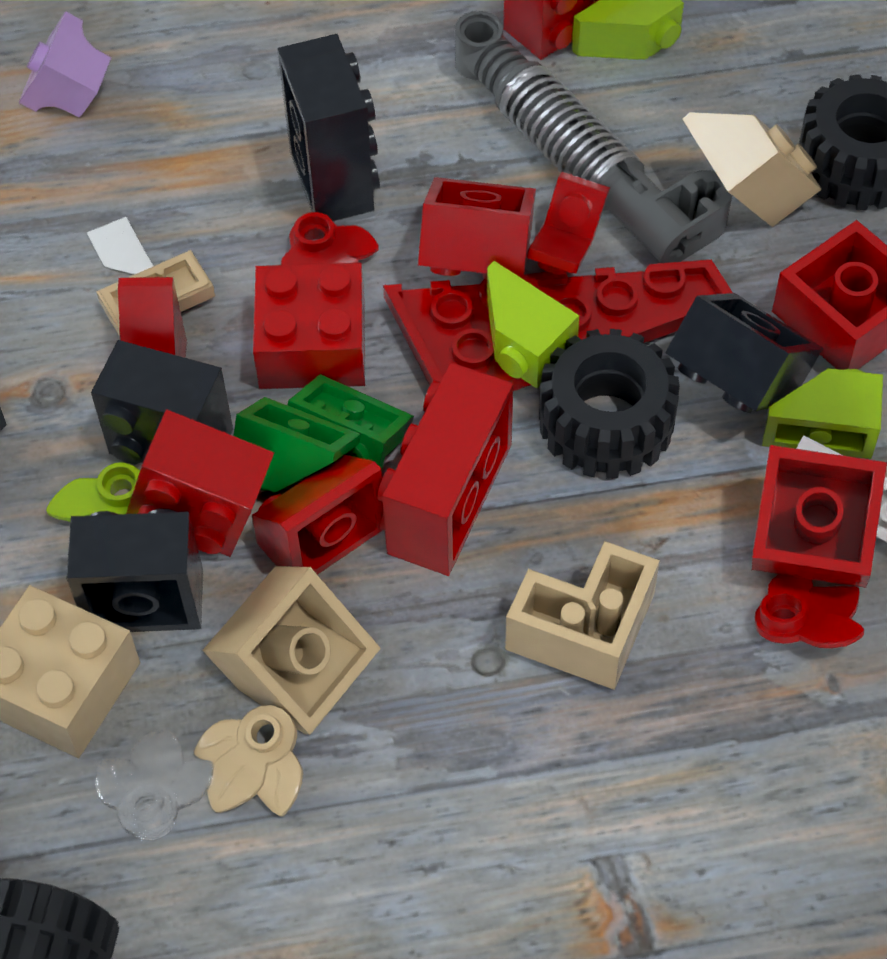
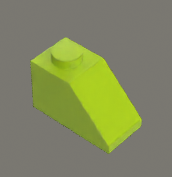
[572,0,684,60]
[487,261,579,388]
[762,368,883,459]

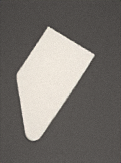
[87,217,153,275]

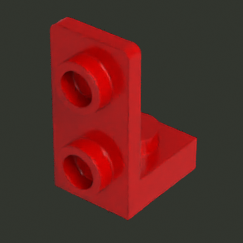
[527,172,610,275]

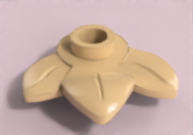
[194,705,303,817]

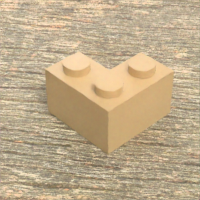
[505,541,660,690]

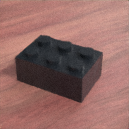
[277,33,380,221]

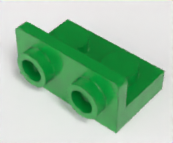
[287,374,414,470]

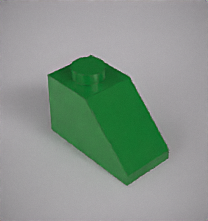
[233,397,361,492]

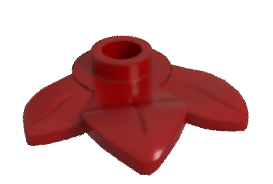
[281,212,379,265]
[755,574,864,649]

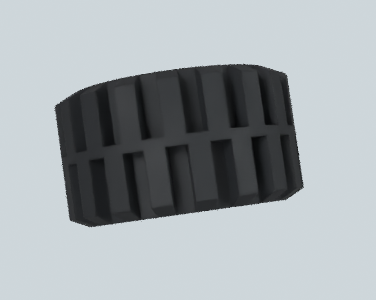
[799,74,887,210]
[539,329,680,479]
[0,878,120,959]

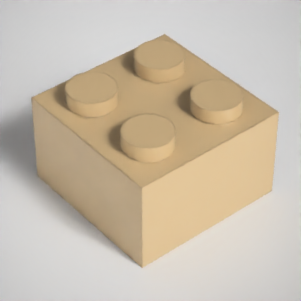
[0,585,140,759]

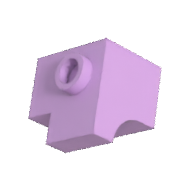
[19,11,111,118]

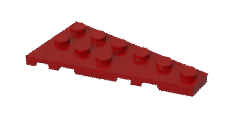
[383,259,733,391]

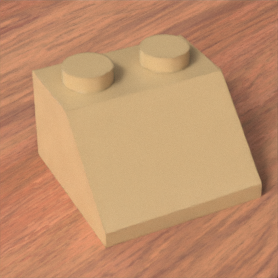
[682,112,822,227]
[202,566,381,735]

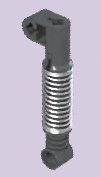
[455,11,732,263]

